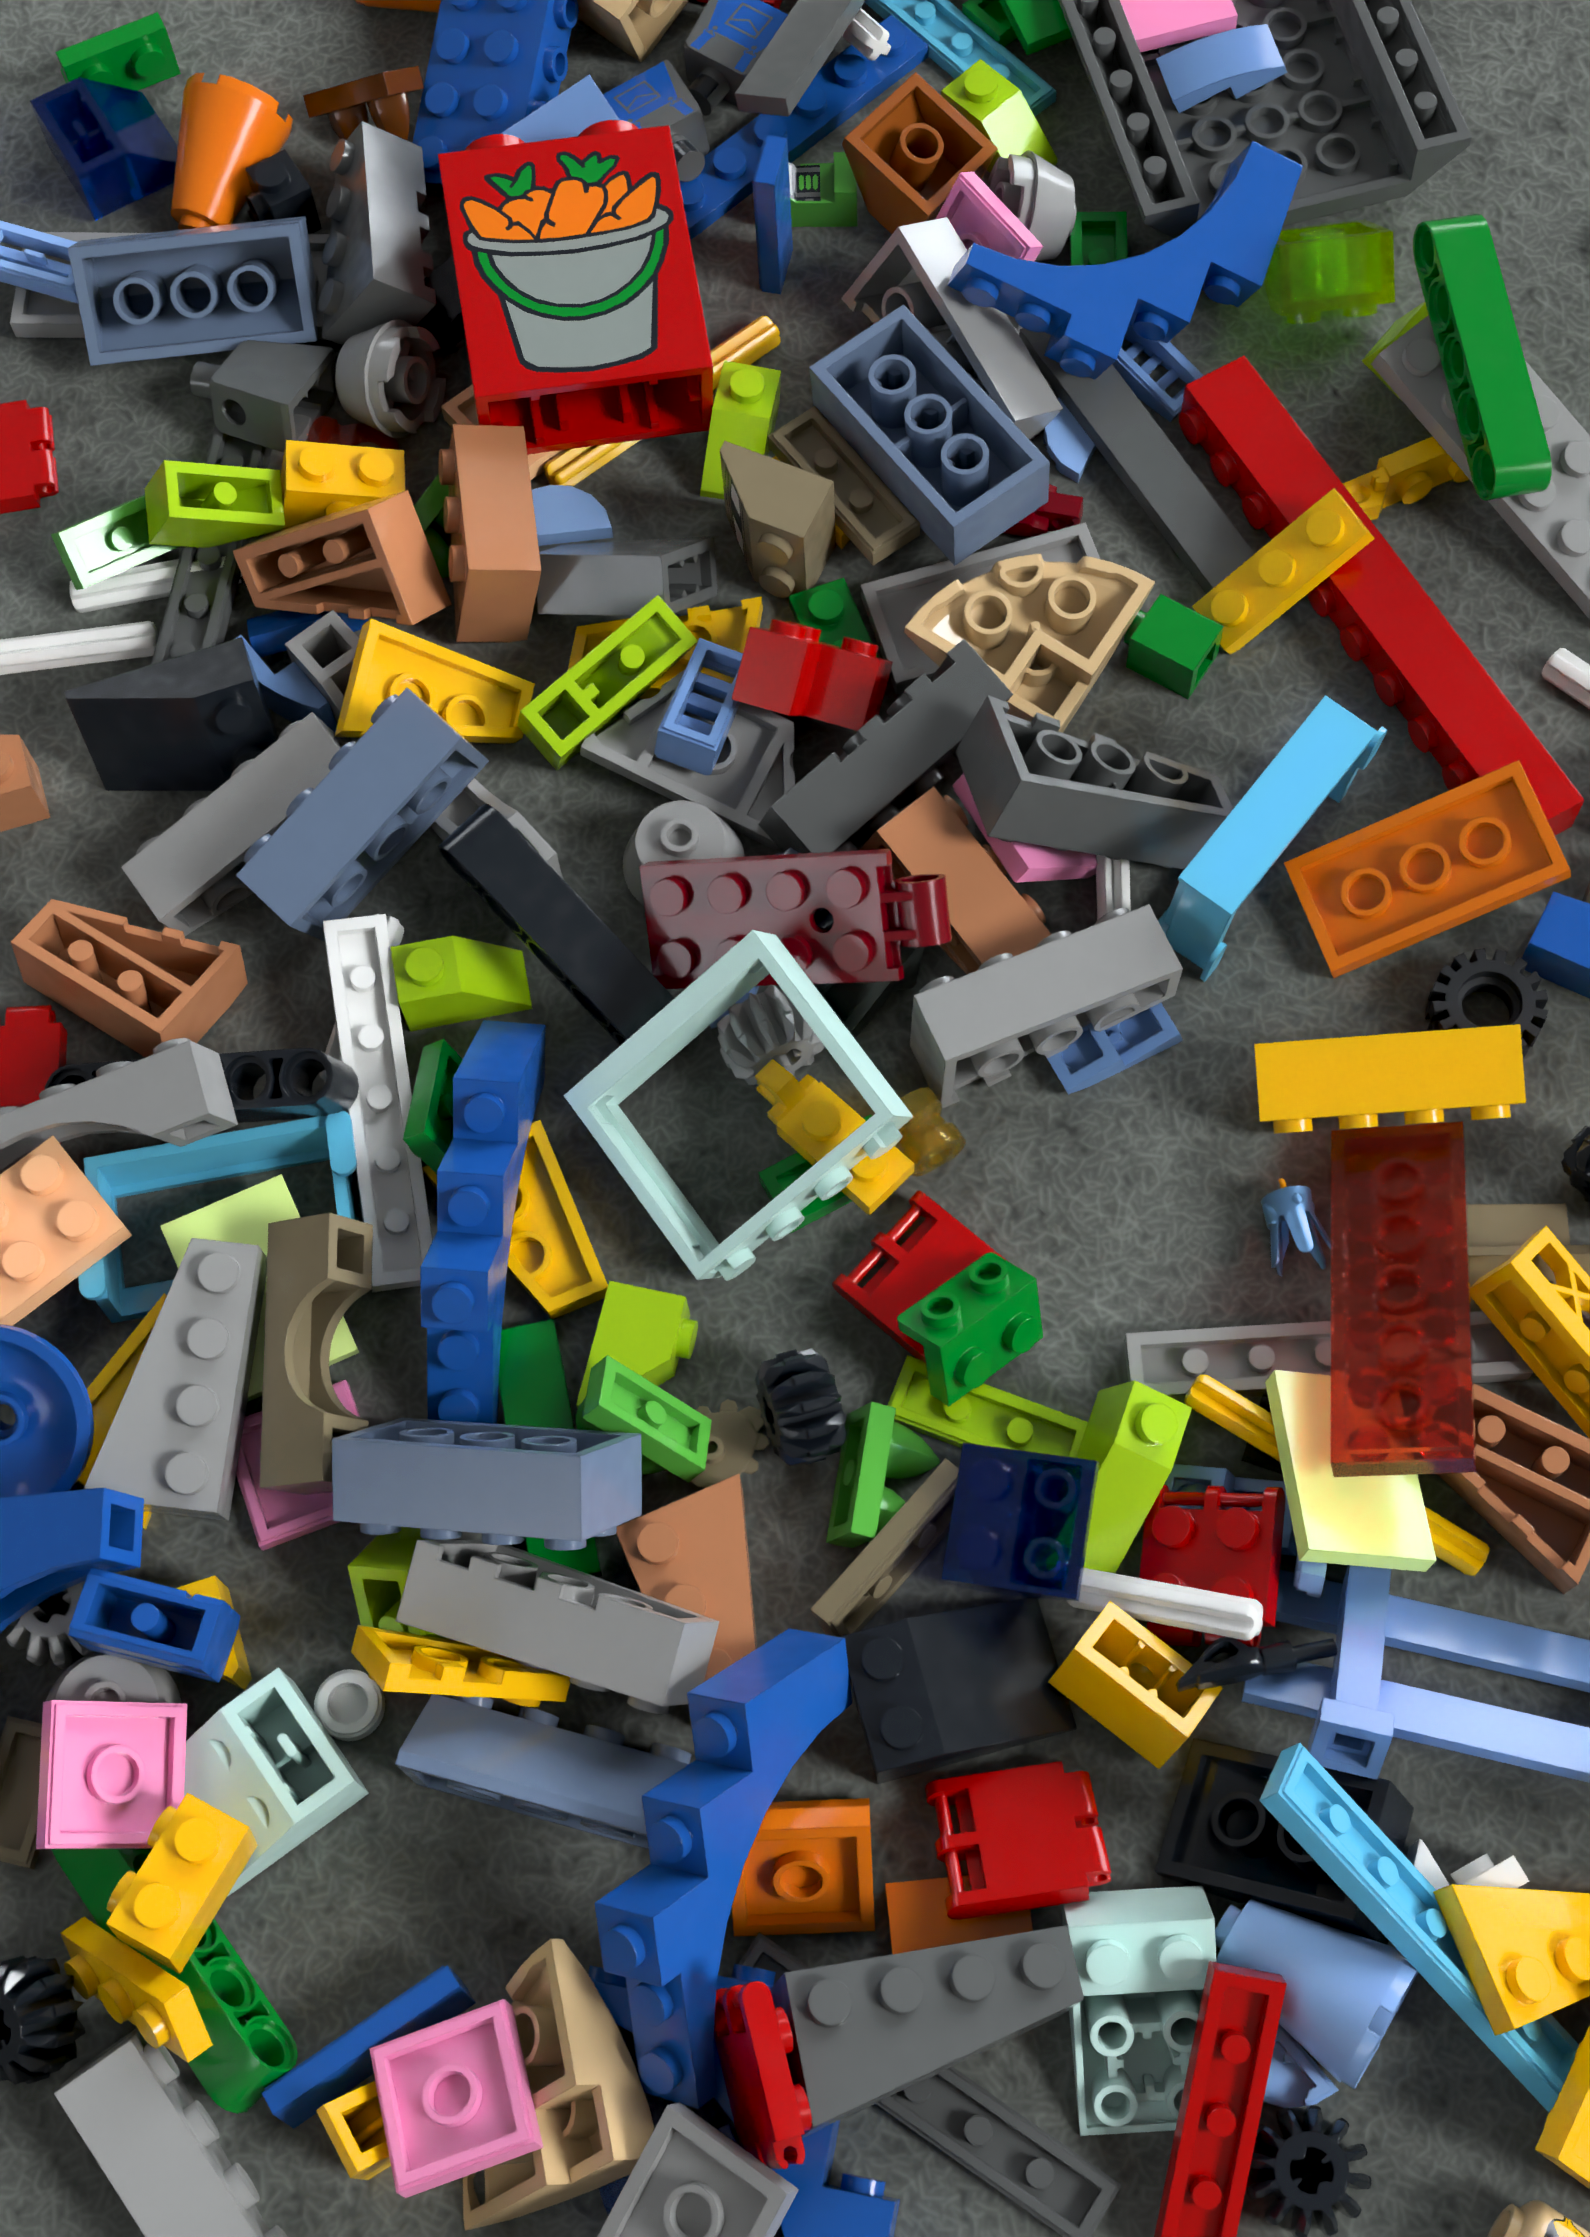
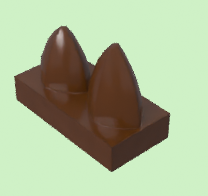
[303,66,424,141]

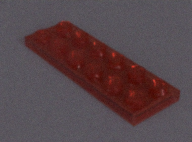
[1331,1121,1477,1477]

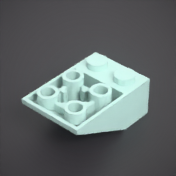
[184,1667,369,1897]
[1061,1885,1217,2136]

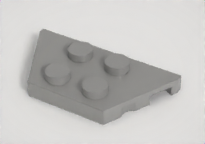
[580,670,795,852]

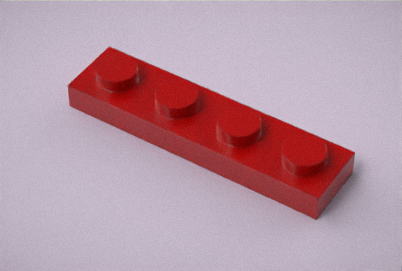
[1154,1961,1287,2237]

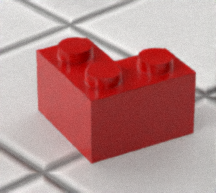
[731,619,893,731]

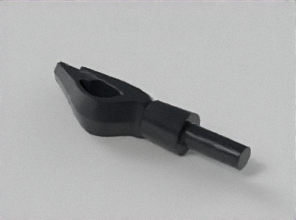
[1176,1637,1337,1692]

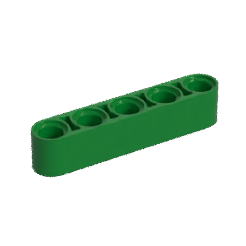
[1413,214,1552,501]
[51,1849,298,2114]

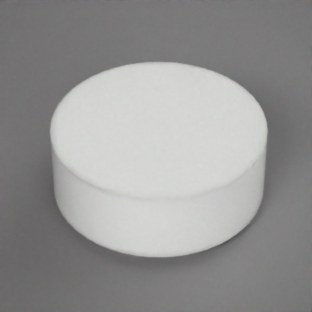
[314,1669,385,1741]

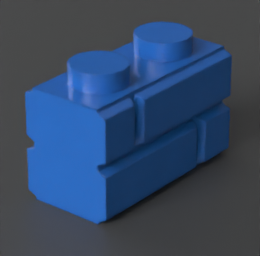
[68,1568,241,1683]

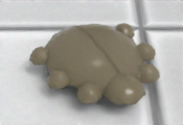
[690,1399,769,1488]

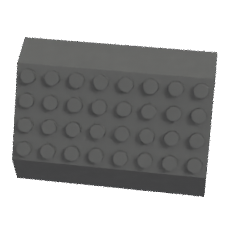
[1058,0,1472,238]

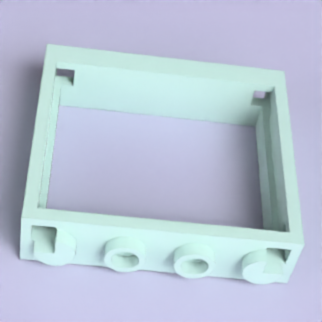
[564,930,914,1281]

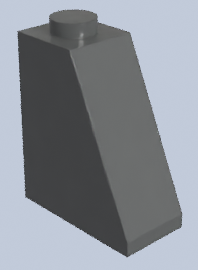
[536,536,718,616]

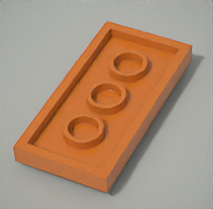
[1284,760,1571,978]

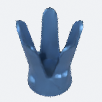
[1261,1178,1339,1277]

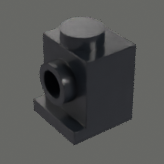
[245,149,322,234]

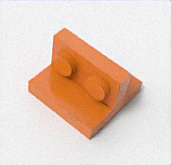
[732,1798,875,1937]

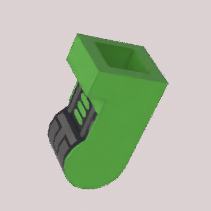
[788,152,858,227]

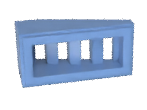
[1112,325,1204,422]
[654,638,743,775]

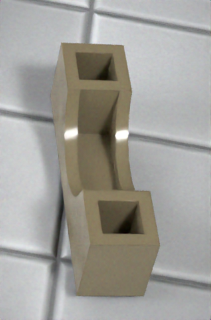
[260,1212,373,1495]

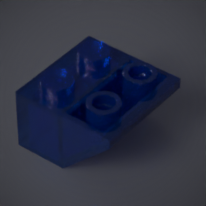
[30,77,178,221]
[942,1443,1099,1601]

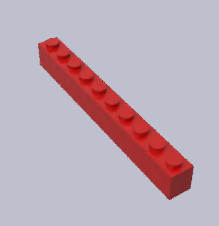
[1179,355,1584,836]

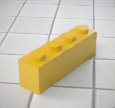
[1254,1024,1526,1134]

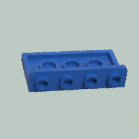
[412,0,579,192]

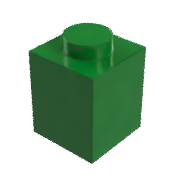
[1123,594,1224,699]

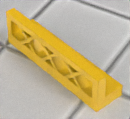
[1466,1226,1590,1439]

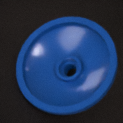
[0,1324,94,1498]

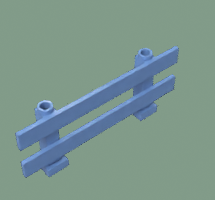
[1241,1565,1590,1783]

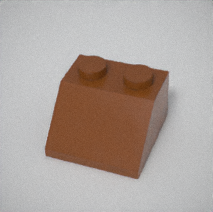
[842,72,998,234]

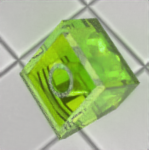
[1264,219,1395,324]

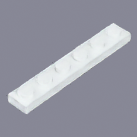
[323,914,432,1292]

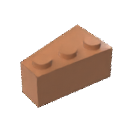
[233,490,451,625]
[1408,1368,1590,1594]

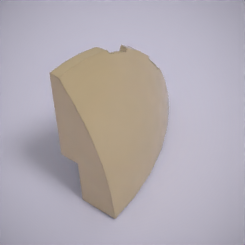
[904,554,1155,733]
[463,1939,655,2231]

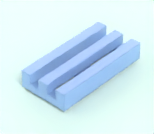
[0,220,78,304]

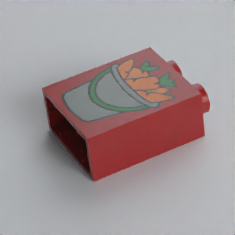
[438,120,713,455]

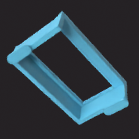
[1158,695,1388,982]
[78,1110,359,1323]

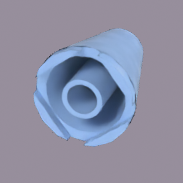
[1215,1899,1418,2089]

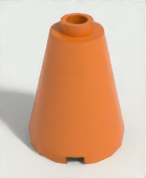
[171,73,293,230]

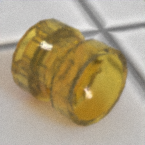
[898,1087,966,1177]

